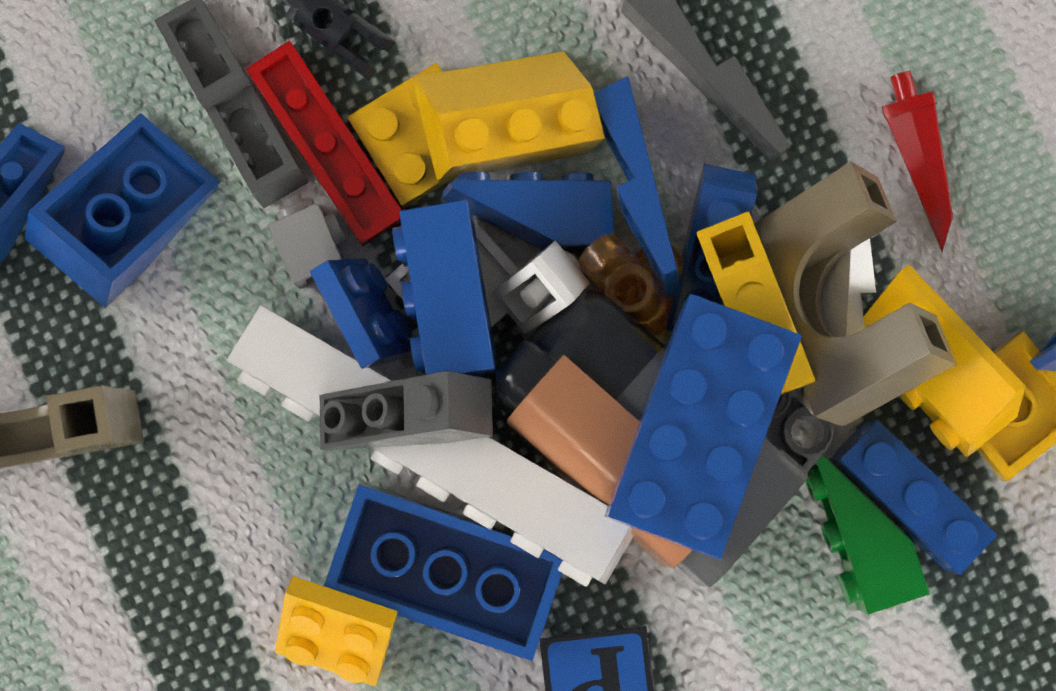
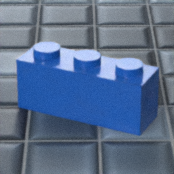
[829,420,998,575]

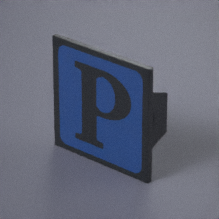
[540,626,654,691]

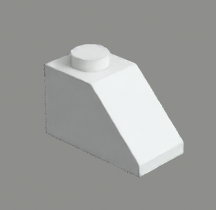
[491,240,590,334]

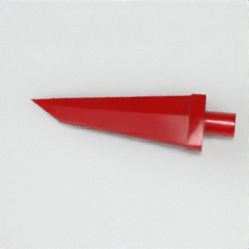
[882,71,953,252]

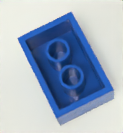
[392,200,499,377]

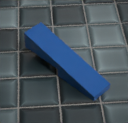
[594,76,680,298]

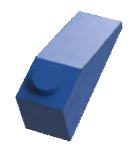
[0,123,65,264]

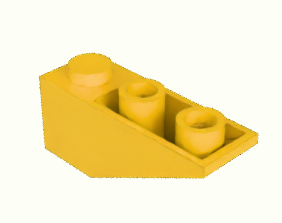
[696,211,816,394]

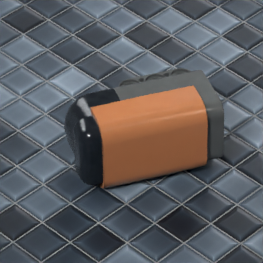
[494,289,834,588]

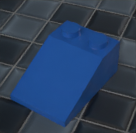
[25,113,220,308]

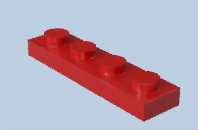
[246,40,402,247]

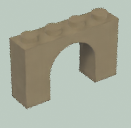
[754,162,957,426]
[0,385,144,469]

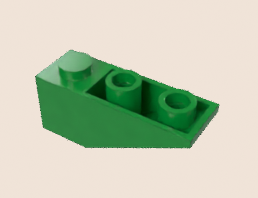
[805,455,930,615]

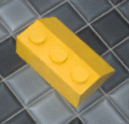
[412,51,605,182]
[863,264,1026,458]

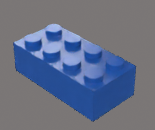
[604,293,802,560]
[324,483,563,662]

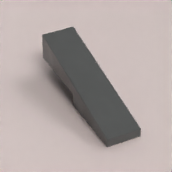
[154,0,309,208]
[621,0,791,162]

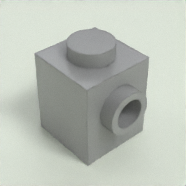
[268,201,347,289]

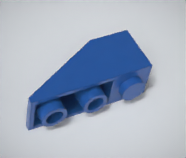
[666,163,757,331]
[443,172,614,254]

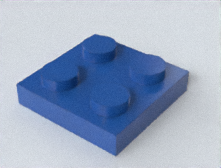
[310,258,412,369]

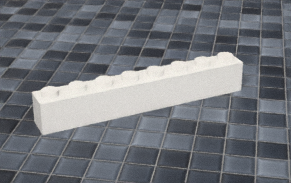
[226,305,633,587]

